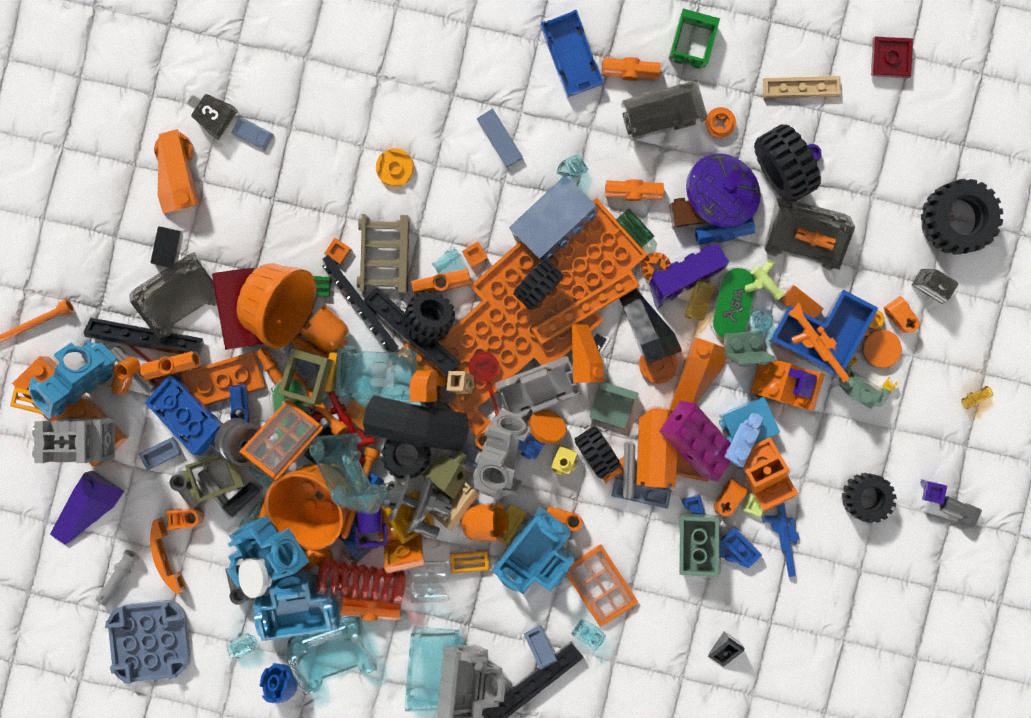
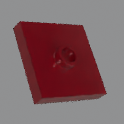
[871,36,913,78]

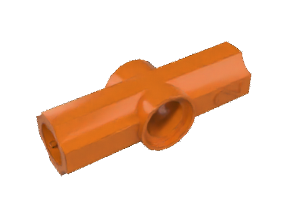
[601,57,661,81]
[605,179,664,201]
[411,268,471,296]
[140,351,201,380]
[341,597,401,621]

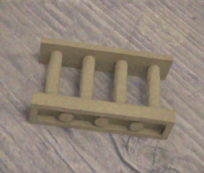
[357,214,410,294]

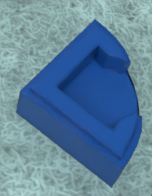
[681,494,705,514]

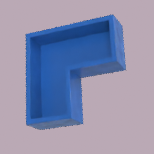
[769,290,879,378]

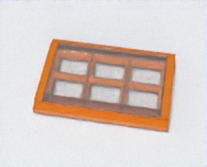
[239,400,323,481]
[566,544,638,627]

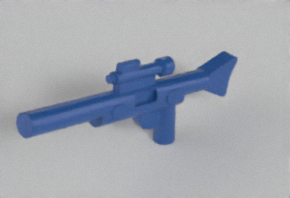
[762,503,800,577]

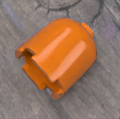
[299,304,349,353]
[460,503,509,542]

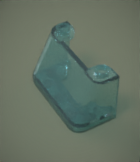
[335,345,417,401]
[310,433,388,515]
[287,616,377,695]
[404,626,463,712]

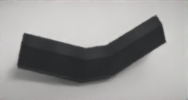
[363,396,469,451]

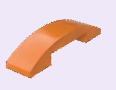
[150,517,186,594]

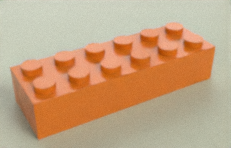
[12,356,128,467]

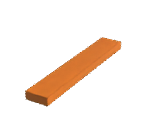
[531,269,640,345]

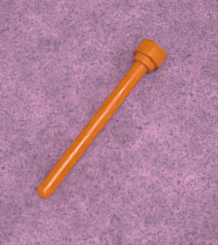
[0,299,74,343]
[284,365,348,438]
[341,447,381,539]

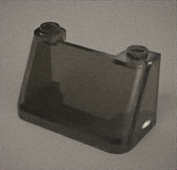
[764,198,855,270]
[129,252,217,339]

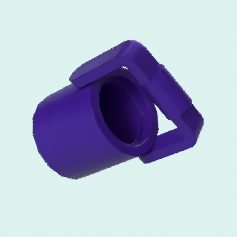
[355,506,387,549]

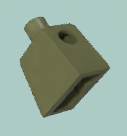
[422,450,469,499]

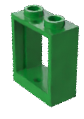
[668,8,720,69]

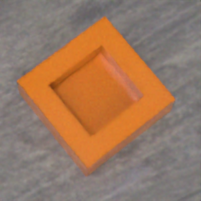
[324,238,351,264]
[462,242,488,268]

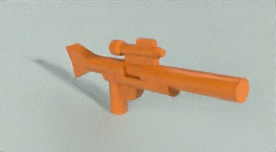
[788,303,850,383]

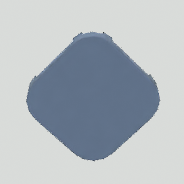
[105,600,190,684]

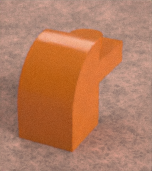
[410,370,447,402]

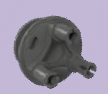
[382,474,452,539]

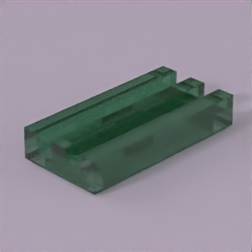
[616,208,654,248]

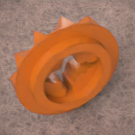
[705,107,736,138]
[641,252,671,281]

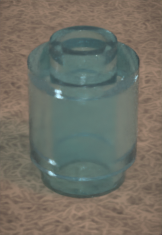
[227,633,257,659]

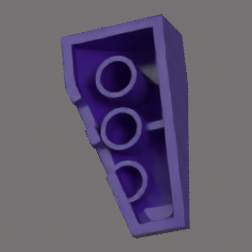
[50,470,125,545]

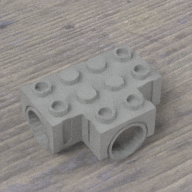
[473,409,532,500]
[437,644,506,718]

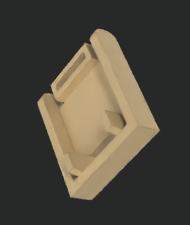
[430,482,478,531]

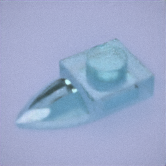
[557,154,589,179]
[249,464,275,492]
[238,501,262,529]

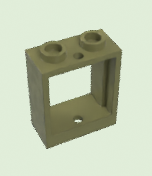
[278,348,334,407]
[183,454,244,504]

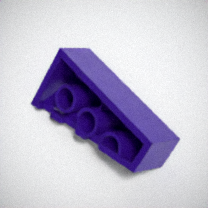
[649,243,729,309]

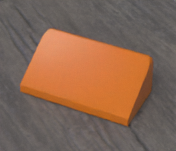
[779,285,824,318]

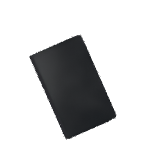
[150,226,181,268]
[222,482,261,518]

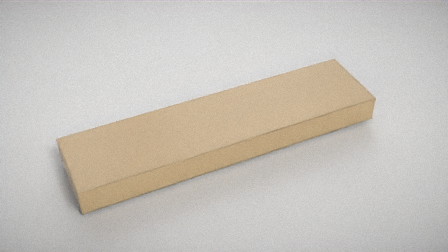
[763,76,841,99]

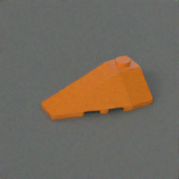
[157,129,201,214]
[669,337,727,411]

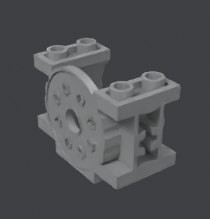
[32,418,115,463]

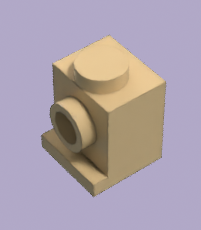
[447,371,475,394]

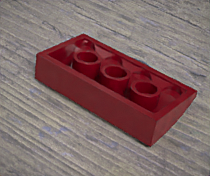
[212,268,265,350]

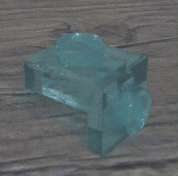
[571,618,606,651]

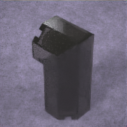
[621,80,707,141]

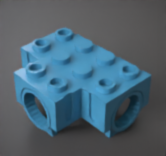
[28,340,117,419]
[492,506,575,594]
[226,516,309,587]
[253,571,340,641]

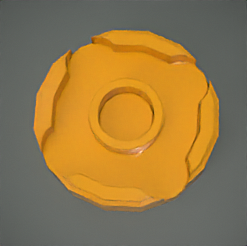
[376,148,414,187]

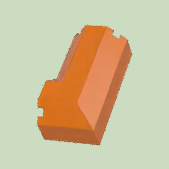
[636,406,677,488]

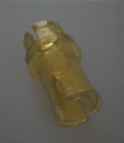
[961,386,994,409]

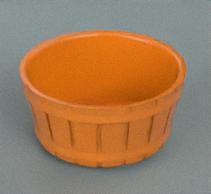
[237,263,317,349]
[264,464,351,550]

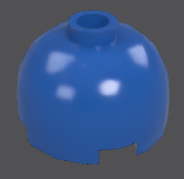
[260,663,298,704]

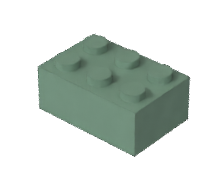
[679,514,721,577]

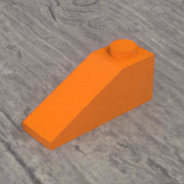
[572,324,604,383]

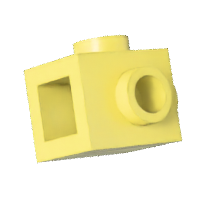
[551,445,578,476]

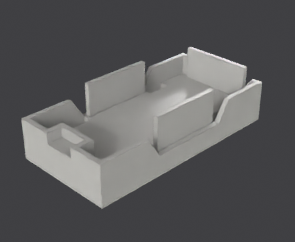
[495,356,581,417]

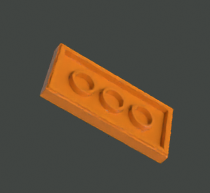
[181,351,266,406]

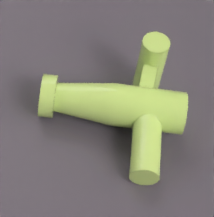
[745,259,784,300]

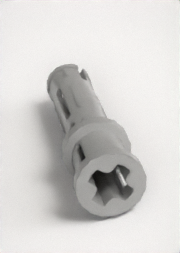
[95,550,140,605]

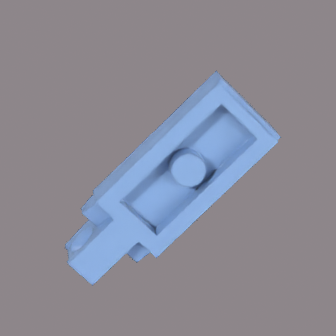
[725,413,763,467]

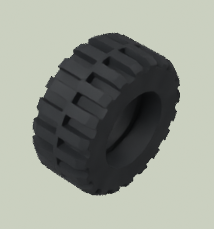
[754,124,821,203]
[921,179,1004,255]

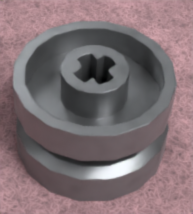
[214,418,266,467]

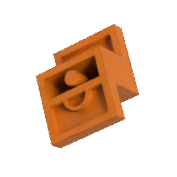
[750,360,825,412]
[742,437,798,513]

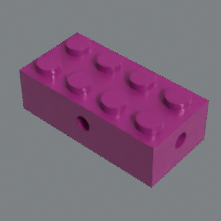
[659,401,731,482]

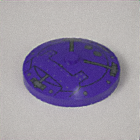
[686,153,761,228]

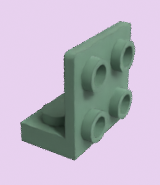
[724,331,776,367]
[589,382,639,428]

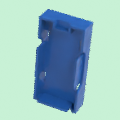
[540,9,603,98]
[145,374,223,456]

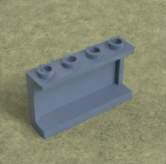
[509,175,598,262]

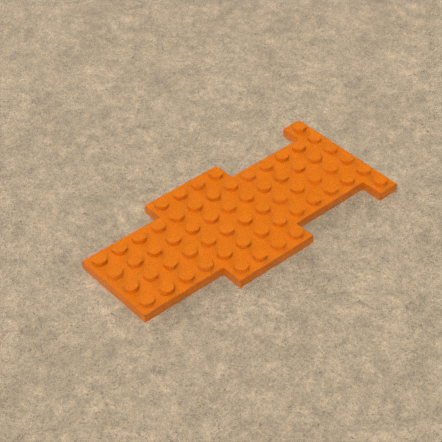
[399,198,648,435]

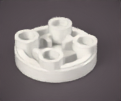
[238,557,272,598]

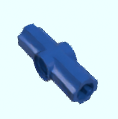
[695,217,755,245]
[229,384,251,423]

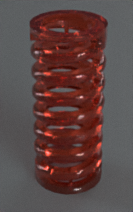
[316,558,406,605]

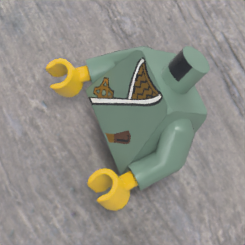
[839,357,898,409]

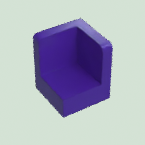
[788,368,817,398]
[920,479,947,504]

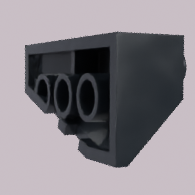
[619,289,682,366]

